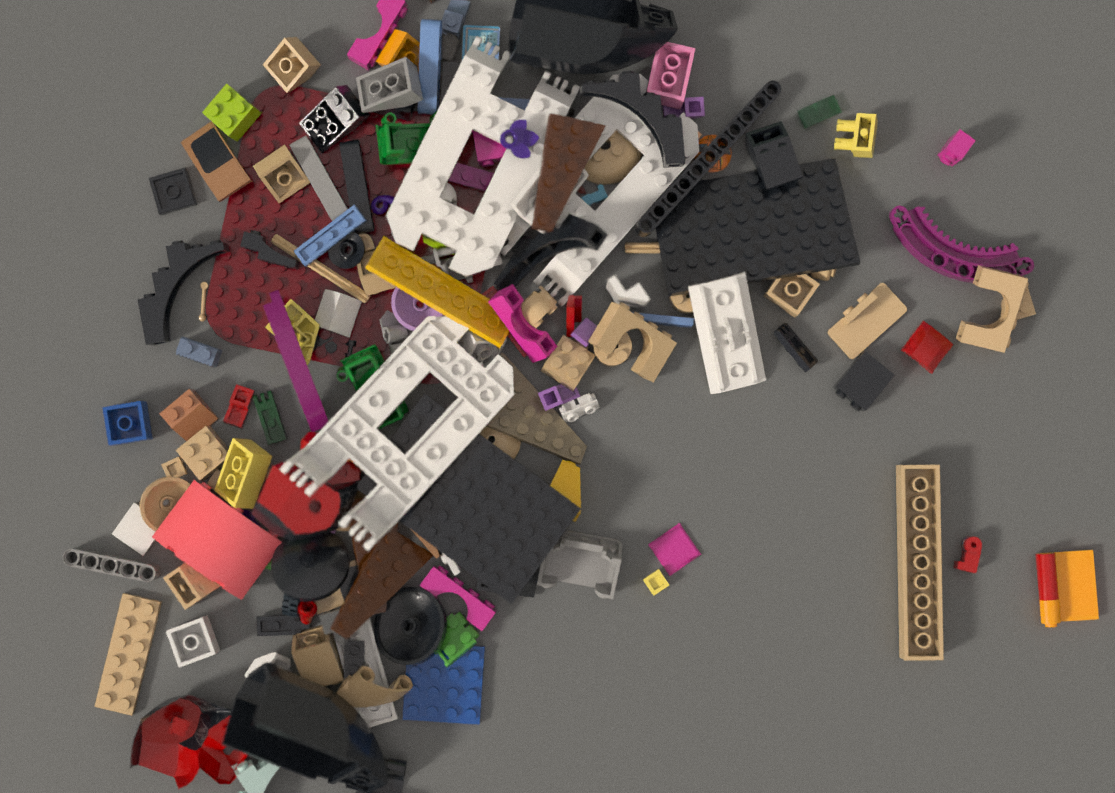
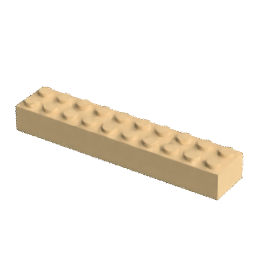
[896,465,944,660]

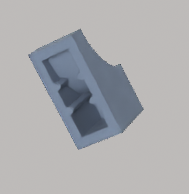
[442,0,470,39]

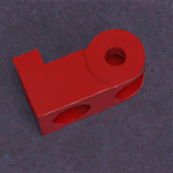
[953,536,982,573]

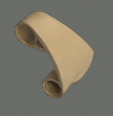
[336,666,413,708]

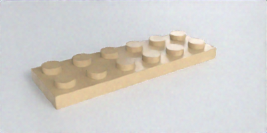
[94,593,162,716]

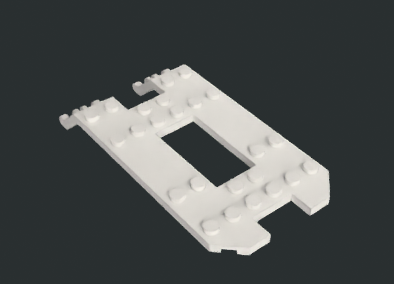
[386,36,580,277]
[500,74,699,307]
[280,316,514,551]

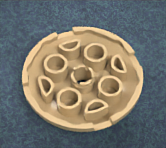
[584,131,642,185]

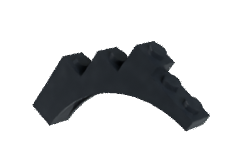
[580,71,685,168]
[494,214,608,290]
[137,240,230,346]

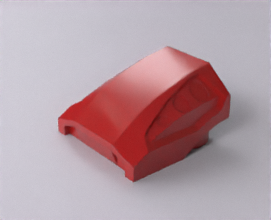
[901,321,953,374]

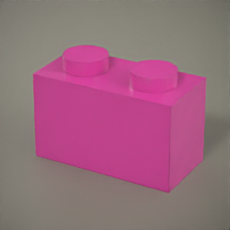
[937,129,976,166]

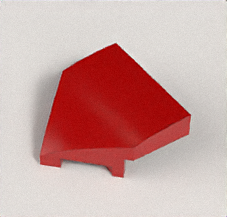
[566,295,582,337]

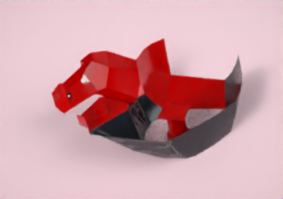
[251,432,361,541]
[130,695,248,790]

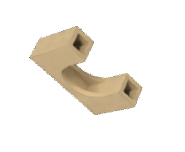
[956,265,1029,353]
[588,302,677,383]

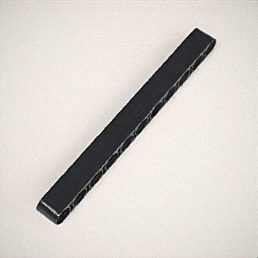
[635,80,782,237]

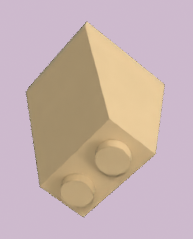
[291,625,344,686]

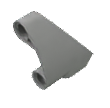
[380,310,413,355]

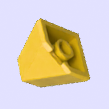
[550,460,581,522]

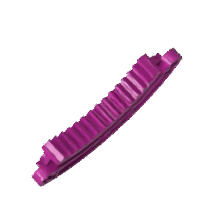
[889,205,1034,283]
[263,290,329,432]

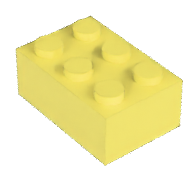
[214,438,272,509]

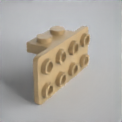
[827,283,907,359]

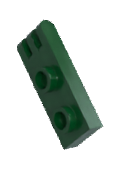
[253,390,287,445]

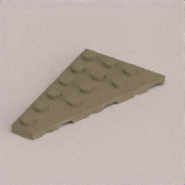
[486,353,587,465]

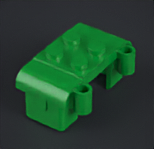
[376,111,437,165]
[336,344,409,429]

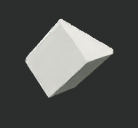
[315,289,362,338]

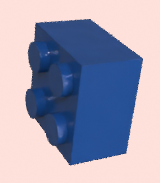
[102,401,153,446]

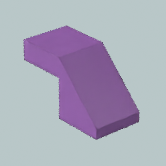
[662,97,705,120]
[571,318,597,347]
[538,384,580,411]

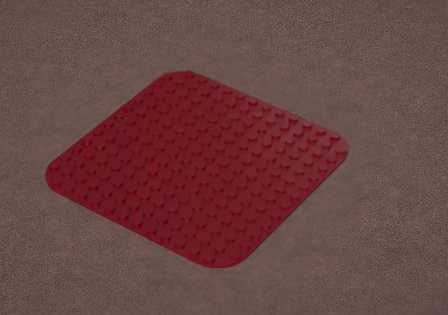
[206,85,500,385]

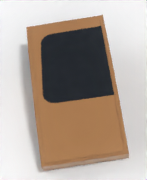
[181,121,252,202]

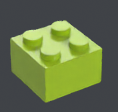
[202,83,261,142]

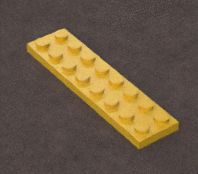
[365,236,509,348]

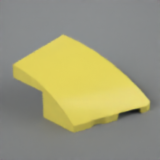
[265,299,320,365]

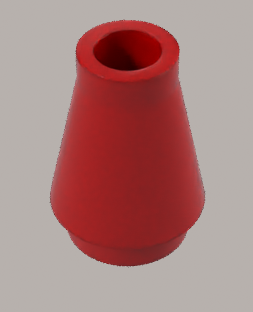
[298,602,317,624]

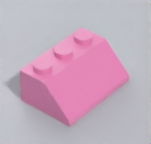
[646,42,696,110]

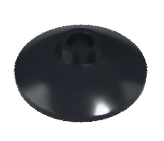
[328,232,365,269]

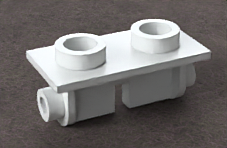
[559,393,600,422]

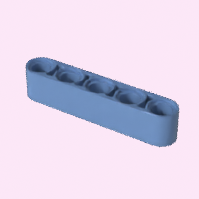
[418,19,442,115]

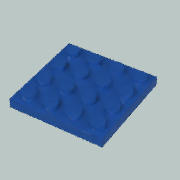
[402,645,485,725]

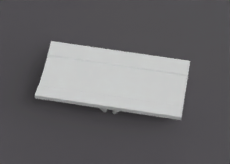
[688,272,766,394]

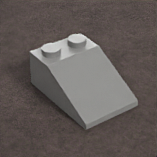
[356,57,423,113]

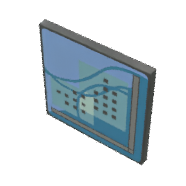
[461,24,501,62]

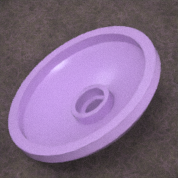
[391,287,445,331]

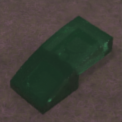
[797,95,842,129]

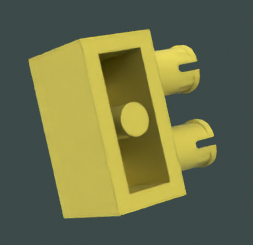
[834,113,878,158]

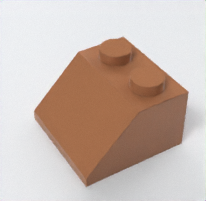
[160,389,219,441]

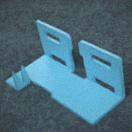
[580,184,609,206]

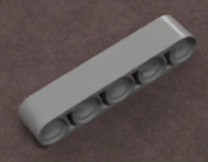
[289,135,348,221]
[63,548,160,582]

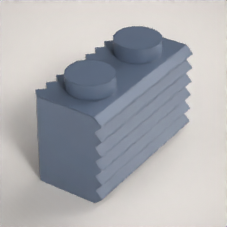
[176,337,222,368]

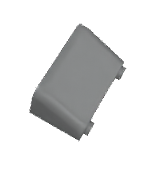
[537,530,623,599]

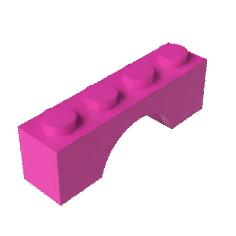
[347,0,408,71]
[488,285,557,363]
[420,565,496,631]

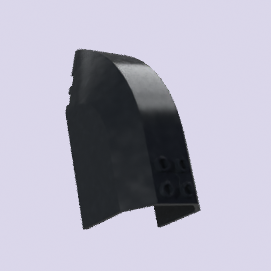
[508,0,678,74]
[222,662,389,793]

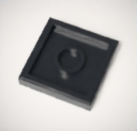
[149,168,197,215]

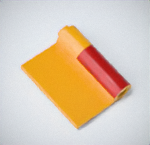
[1035,550,1099,627]

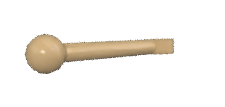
[199,282,209,322]

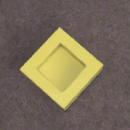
[643,569,669,596]

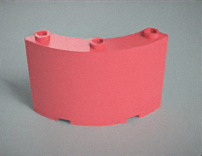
[152,480,282,600]

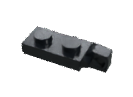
[257,615,312,636]

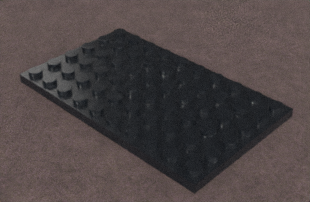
[653,158,860,297]
[358,394,581,604]

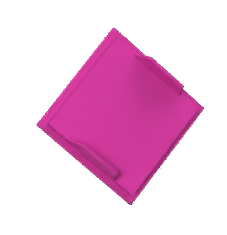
[648,523,701,576]

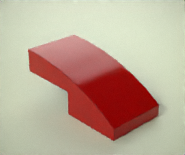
[223,384,255,429]

